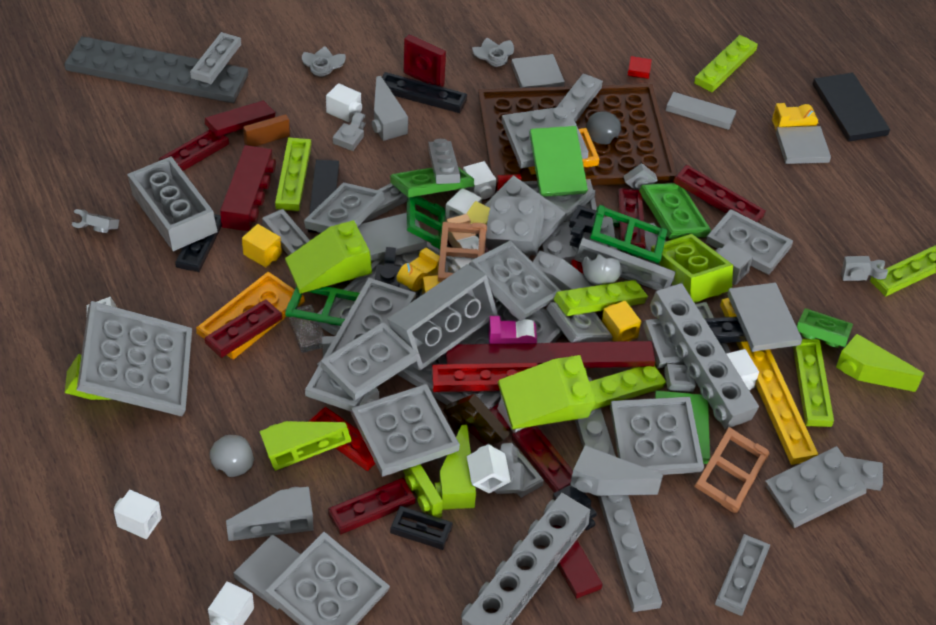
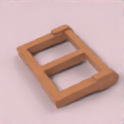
[438,222,487,282]
[694,427,770,513]

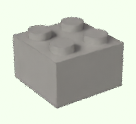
[486,195,545,256]

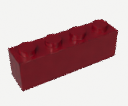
[220,145,276,231]

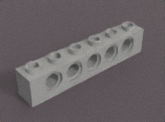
[650,283,759,429]
[461,493,590,625]

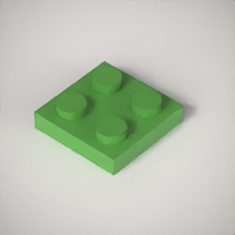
[797,308,853,347]

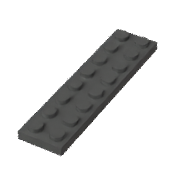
[64,36,248,103]

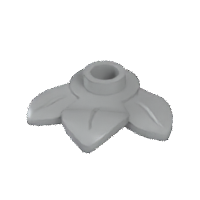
[472,38,514,67]
[302,47,346,77]

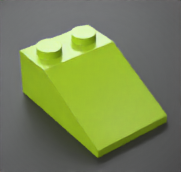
[285,220,372,294]
[651,234,733,303]
[498,355,596,429]

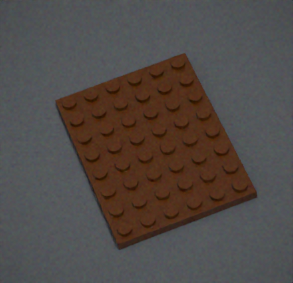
[478,84,677,189]

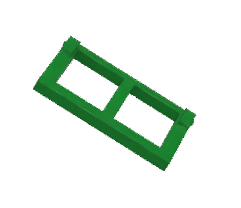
[407,196,446,249]
[590,204,667,264]
[285,286,360,326]

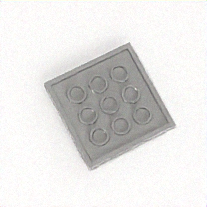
[77,301,192,416]

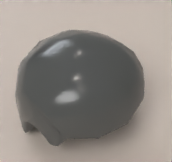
[586,111,621,144]

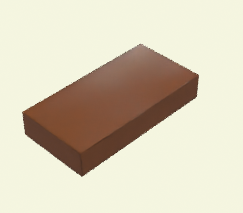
[243,114,290,147]

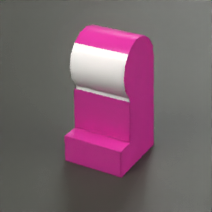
[488,316,537,344]

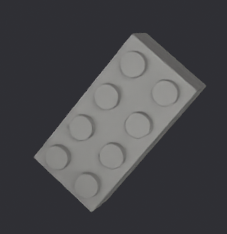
[127,157,217,251]
[388,264,498,371]

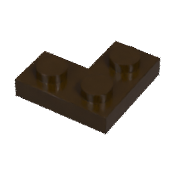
[443,394,510,445]

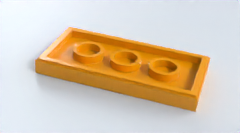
[196,272,305,360]

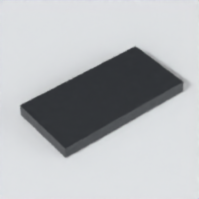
[812,73,890,142]

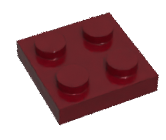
[403,34,446,87]

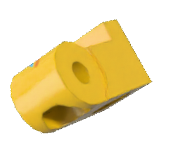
[772,103,818,129]
[396,248,440,292]

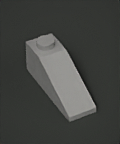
[372,76,408,141]
[533,251,596,291]
[570,445,663,496]
[226,487,314,541]

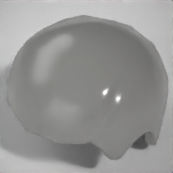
[582,254,622,286]
[209,435,255,477]

